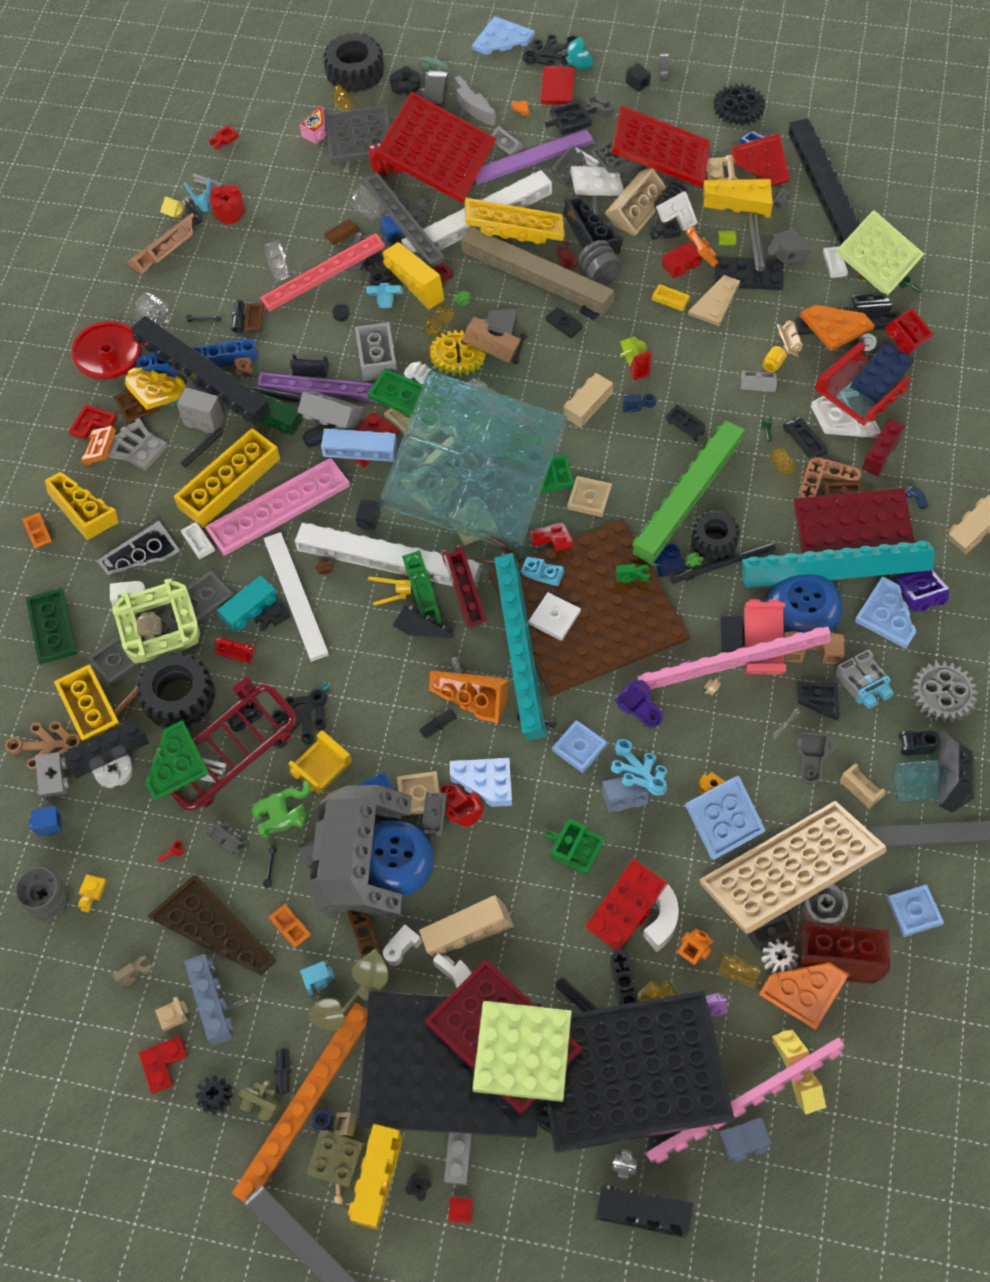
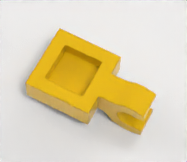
[78,874,107,913]

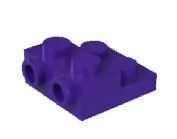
[896,570,949,612]

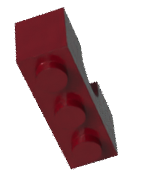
[862,419,905,477]

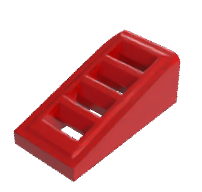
[629,351,652,380]

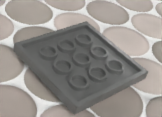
[324,105,390,164]

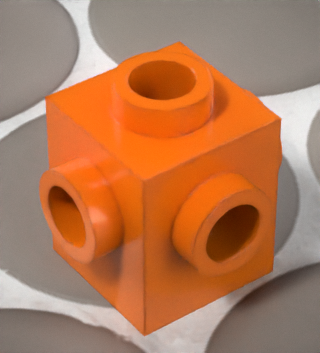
[677,929,713,965]

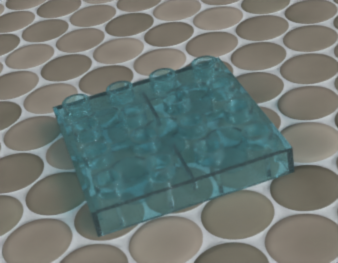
[380,370,567,553]

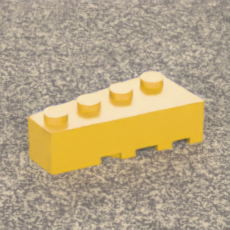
[702,179,773,218]
[383,242,445,310]
[45,472,118,540]
[348,1124,403,1230]

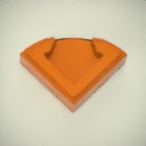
[511,100,529,116]

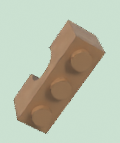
[462,317,521,363]
[784,631,844,664]

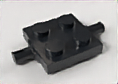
[544,100,597,135]

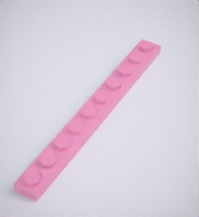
[638,627,831,691]
[646,1038,844,1164]

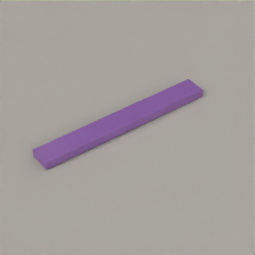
[475,129,594,185]
[257,372,376,402]

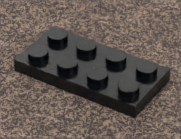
[714,256,784,291]

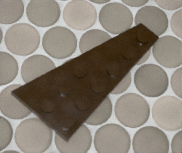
[147,874,277,976]

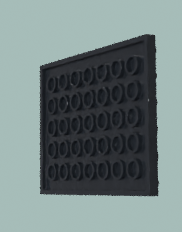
[546,990,735,1153]
[358,991,542,1139]

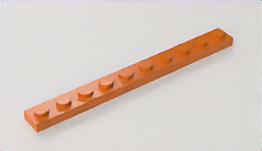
[232,1002,367,1202]

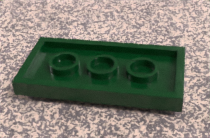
[26,588,77,665]

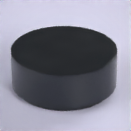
[332,304,350,322]

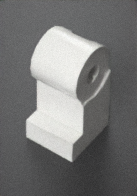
[110,581,146,606]
[383,924,422,966]

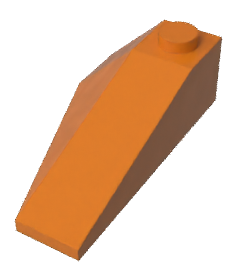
[429,671,510,723]

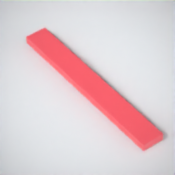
[260,233,385,312]

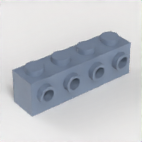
[184,954,234,1047]

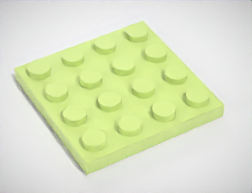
[836,210,924,296]
[473,1001,571,1102]

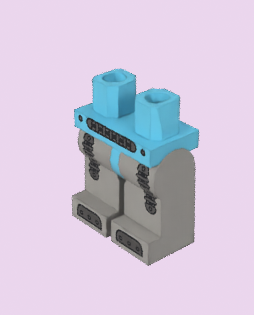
[835,649,893,709]

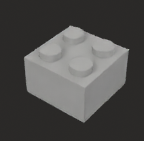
[177,387,224,433]

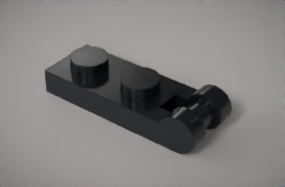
[783,416,828,460]

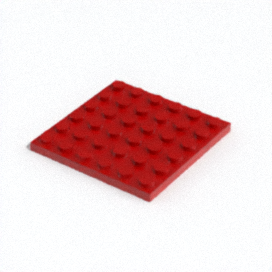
[374,92,497,204]

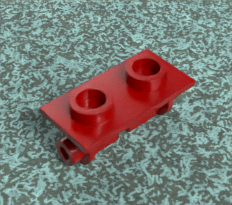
[214,637,257,664]

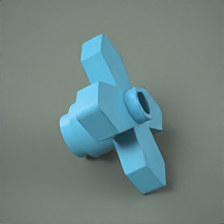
[366,283,403,308]

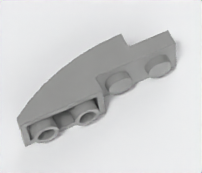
[454,76,496,126]

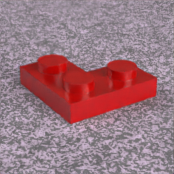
[68,404,118,441]
[528,523,574,551]
[139,1036,188,1095]

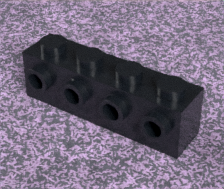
[63,718,149,779]

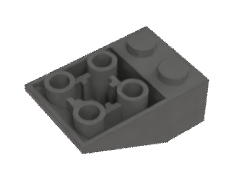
[592,141,647,173]

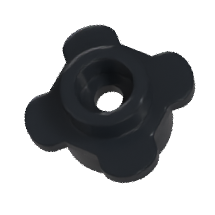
[405,1173,432,1201]

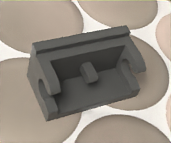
[551,144,586,186]
[421,791,447,836]

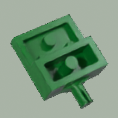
[545,818,605,876]

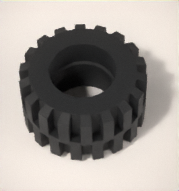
[691,510,740,562]

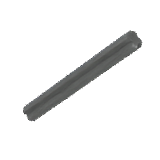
[748,213,765,271]

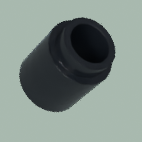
[302,424,327,448]

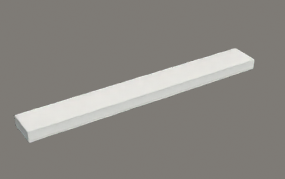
[264,532,329,662]

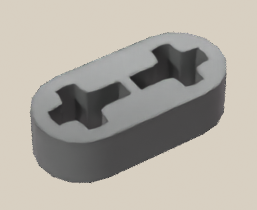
[659,54,668,80]
[585,95,614,116]

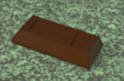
[324,219,360,246]
[244,303,264,332]

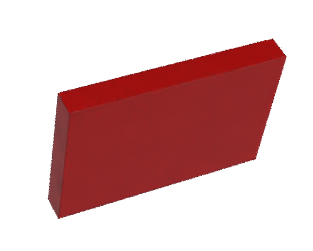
[541,66,575,105]

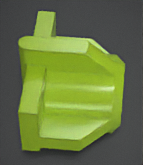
[620,336,647,366]

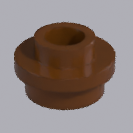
[315,560,334,575]

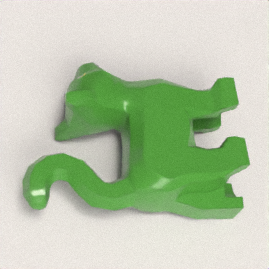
[252,781,311,840]

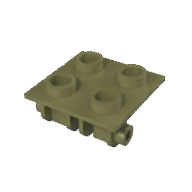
[306,1130,363,1188]

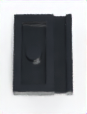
[851,293,892,313]

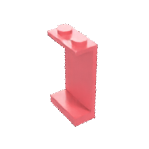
[744,599,786,675]

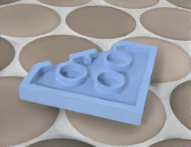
[472,16,535,55]
[854,576,916,649]
[450,758,512,807]

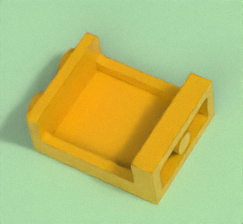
[288,730,352,795]

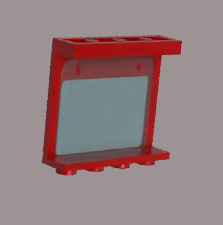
[814,341,911,426]

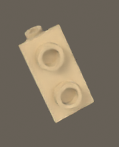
[777,320,803,357]

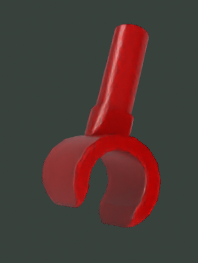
[157,840,185,862]

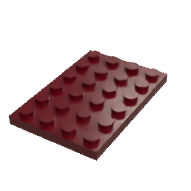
[793,488,915,554]
[425,959,582,1115]

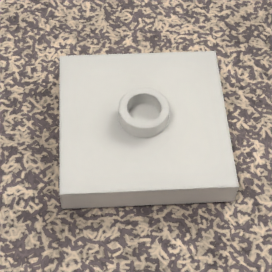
[529,592,581,641]

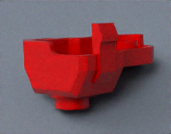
[439,784,484,828]

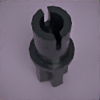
[231,300,245,333]
[419,708,457,738]
[274,1048,291,1094]

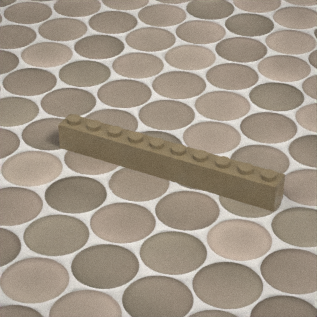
[461,227,614,315]

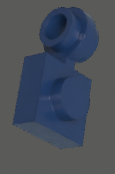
[622,394,657,412]

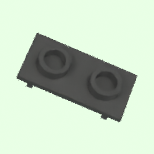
[206,820,249,855]

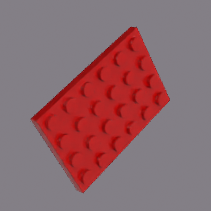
[611,106,711,188]

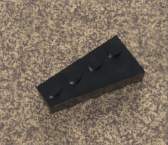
[563,196,623,254]
[596,1185,693,1238]

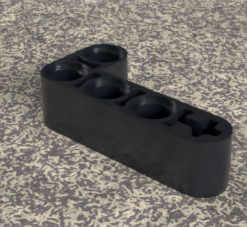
[610,951,640,1006]

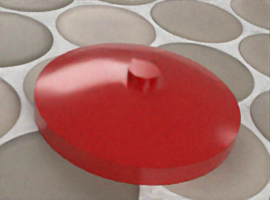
[71,321,142,380]

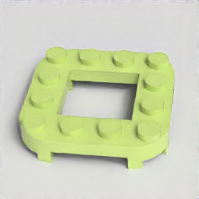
[112,579,200,663]

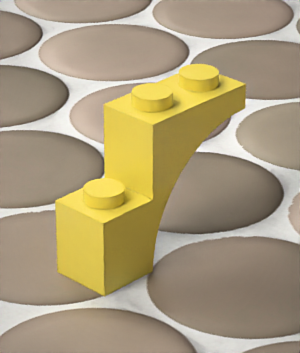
[772,1030,826,1115]

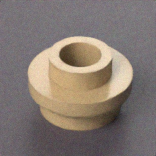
[704,678,721,696]

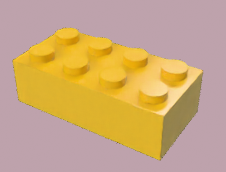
[54,664,120,743]

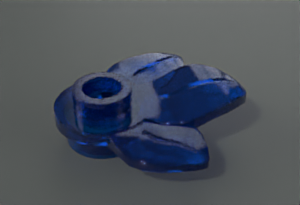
[653,544,685,577]

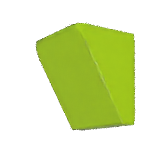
[718,231,737,245]

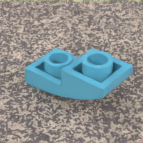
[521,557,564,586]

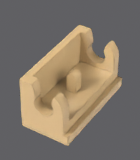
[840,763,886,809]

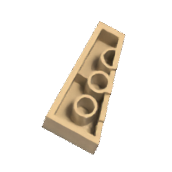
[419,895,514,957]

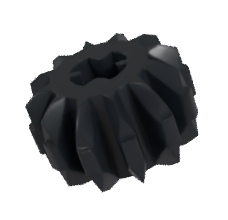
[195,1076,234,1115]

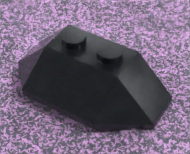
[938,731,975,812]

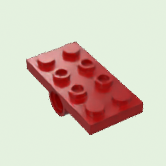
[585,858,668,951]

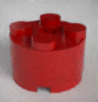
[209,185,245,224]

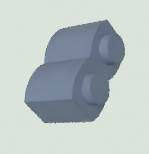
[719,1117,772,1163]

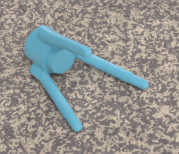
[184,177,211,212]

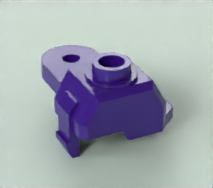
[615,680,663,728]

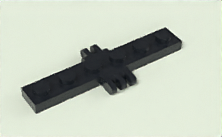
[795,305,900,340]

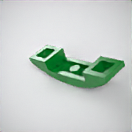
[402,550,443,624]

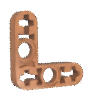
[798,457,861,498]

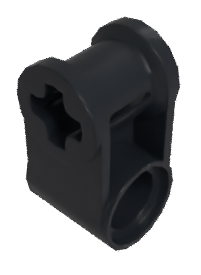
[224,698,263,732]
[899,730,940,756]

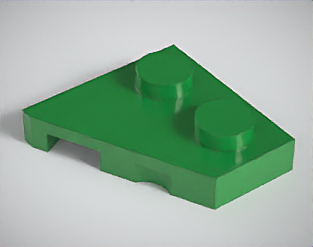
[539,454,574,494]

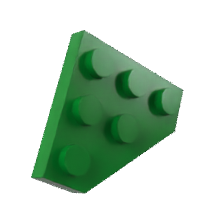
[145,720,210,801]

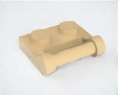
[706,155,737,180]

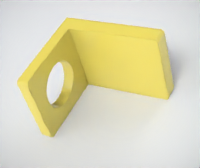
[160,197,186,220]

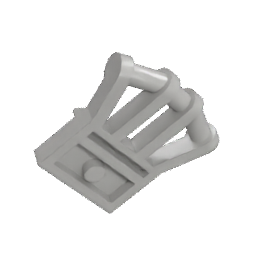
[108,418,168,471]

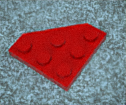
[732,133,790,186]

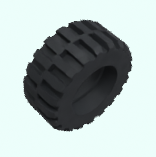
[323,33,384,93]
[136,652,215,728]

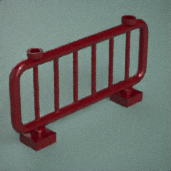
[154,676,297,810]

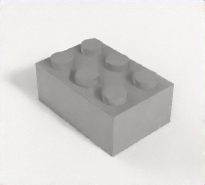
[355,322,397,381]
[298,392,364,430]

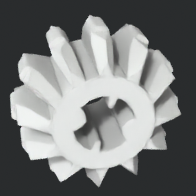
[404,361,434,387]
[761,939,798,974]

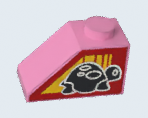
[300,106,326,145]

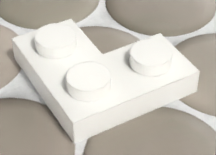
[656,192,698,230]

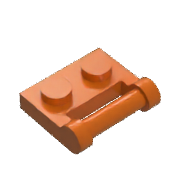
[686,227,719,267]
[81,426,116,466]

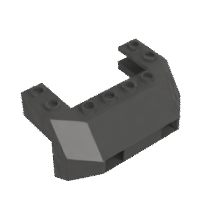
[309,785,412,919]

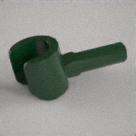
[898,275,923,293]
[761,416,773,442]

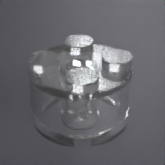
[131,292,171,325]

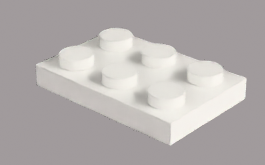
[570,166,624,196]

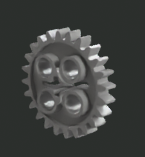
[911,661,978,722]

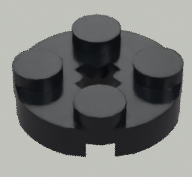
[390,66,421,95]

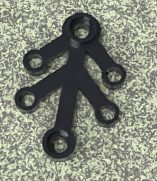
[523,34,578,67]
[364,236,403,286]
[272,689,328,749]

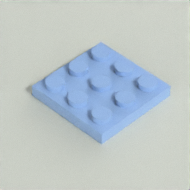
[685,776,766,860]

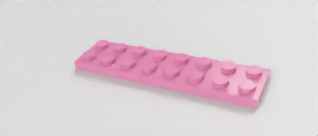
[205,458,350,556]

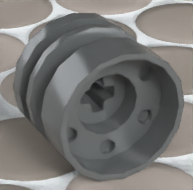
[579,240,623,286]
[14,867,69,919]

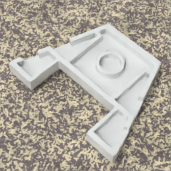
[811,384,881,438]

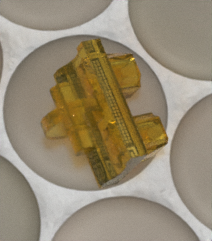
[717,953,761,988]

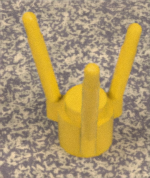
[368,577,411,606]

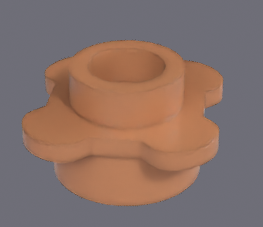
[234,357,253,375]

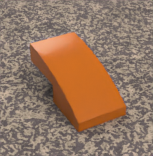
[22,512,52,549]
[269,904,311,948]

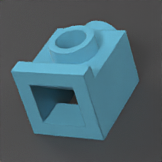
[300,961,335,996]

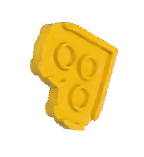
[125,367,185,410]

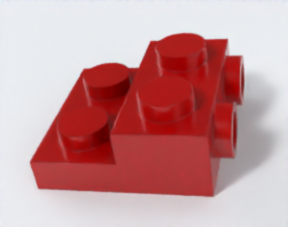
[885,308,934,355]

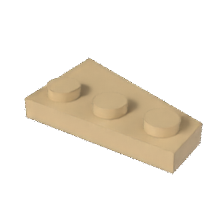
[688,275,740,326]

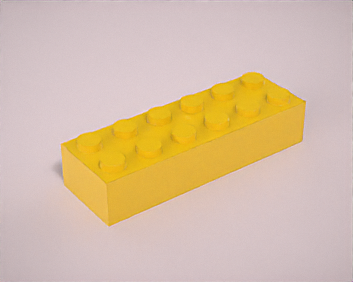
[173,428,280,528]

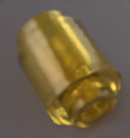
[770,448,795,476]

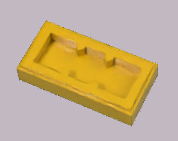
[652,284,690,311]

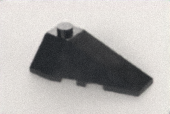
[97,516,180,575]

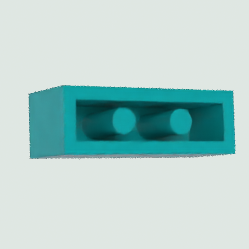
[217,575,278,633]

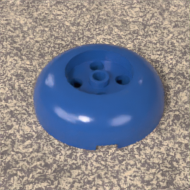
[766,575,843,634]
[368,820,434,897]

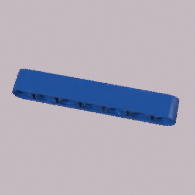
[137,339,258,375]

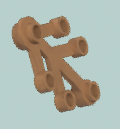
[5,721,83,771]

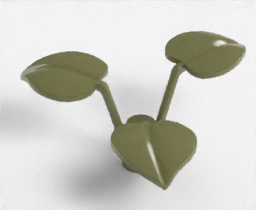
[308,949,388,1031]

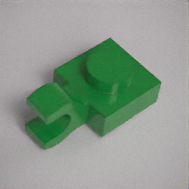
[616,564,650,583]

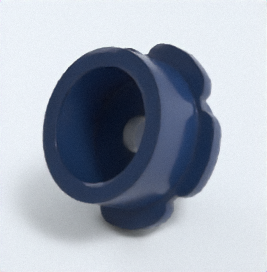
[312,1110,334,1131]

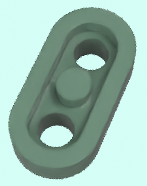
[419,56,450,72]

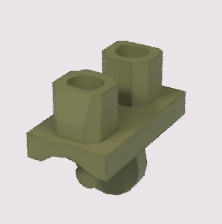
[239,1080,283,1121]

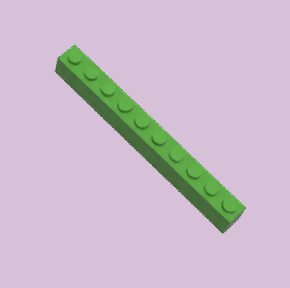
[632,421,745,564]

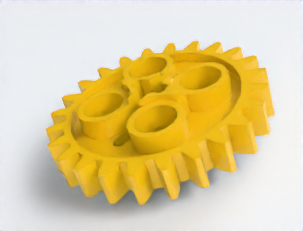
[430,330,486,376]

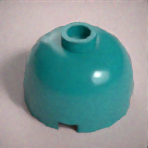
[566,37,594,70]

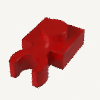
[209,125,239,150]

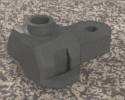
[796,732,835,784]

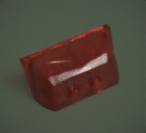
[801,921,891,984]

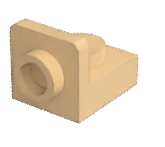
[155,996,189,1031]

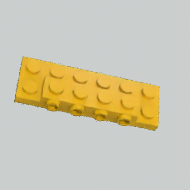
[465,198,564,244]

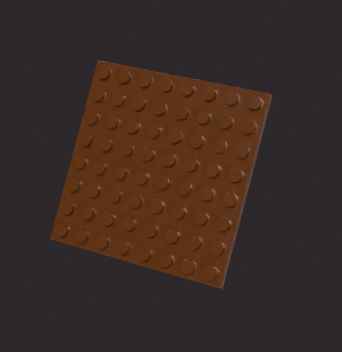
[488,518,690,697]

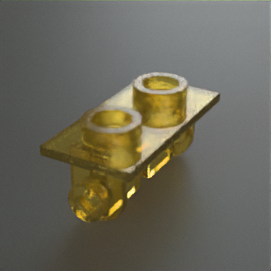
[331,85,355,111]
[423,303,454,337]

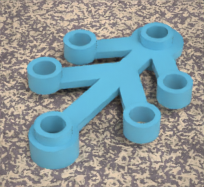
[611,739,667,795]

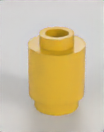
[763,346,787,373]

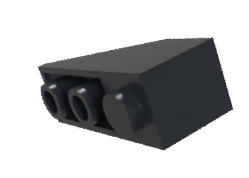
[392,605,455,638]

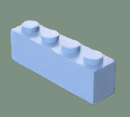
[321,428,397,462]

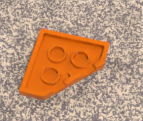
[800,305,874,351]
[759,962,849,1030]

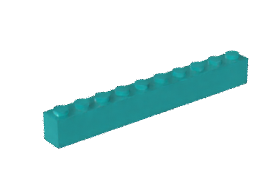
[742,541,935,588]
[494,553,547,741]

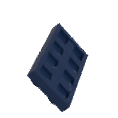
[850,342,915,403]

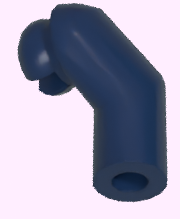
[905,486,928,509]

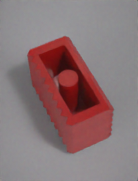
[662,242,702,278]

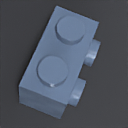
[602,775,649,813]

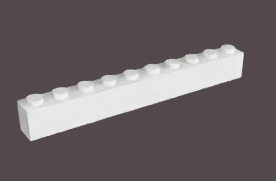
[402,170,552,260]
[295,523,480,586]

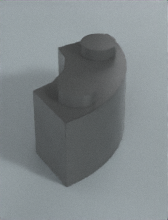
[421,69,449,104]

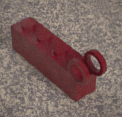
[441,544,487,629]

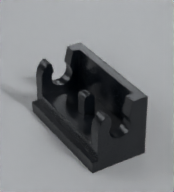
[290,354,329,377]
[665,404,706,442]
[721,615,744,653]

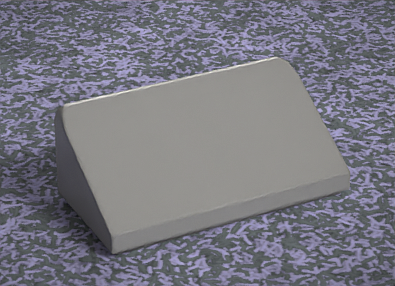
[491,126,524,156]
[740,371,777,392]

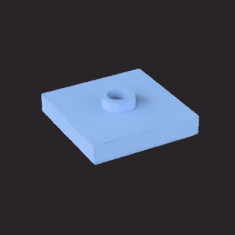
[552,720,608,773]
[887,884,944,937]

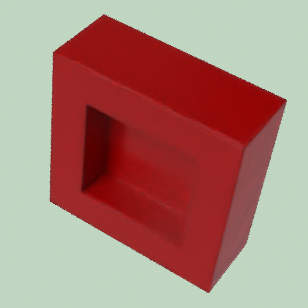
[448,1197,473,1224]

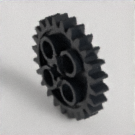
[713,83,766,126]

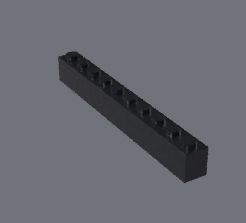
[788,118,860,246]
[130,316,271,425]

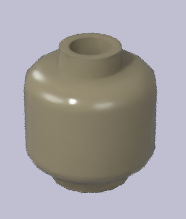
[137,612,162,641]

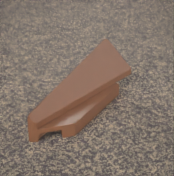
[127,213,194,274]

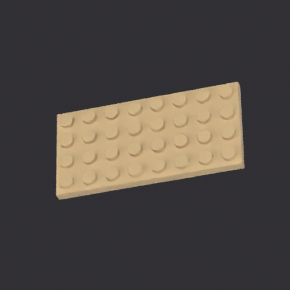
[699,801,887,934]

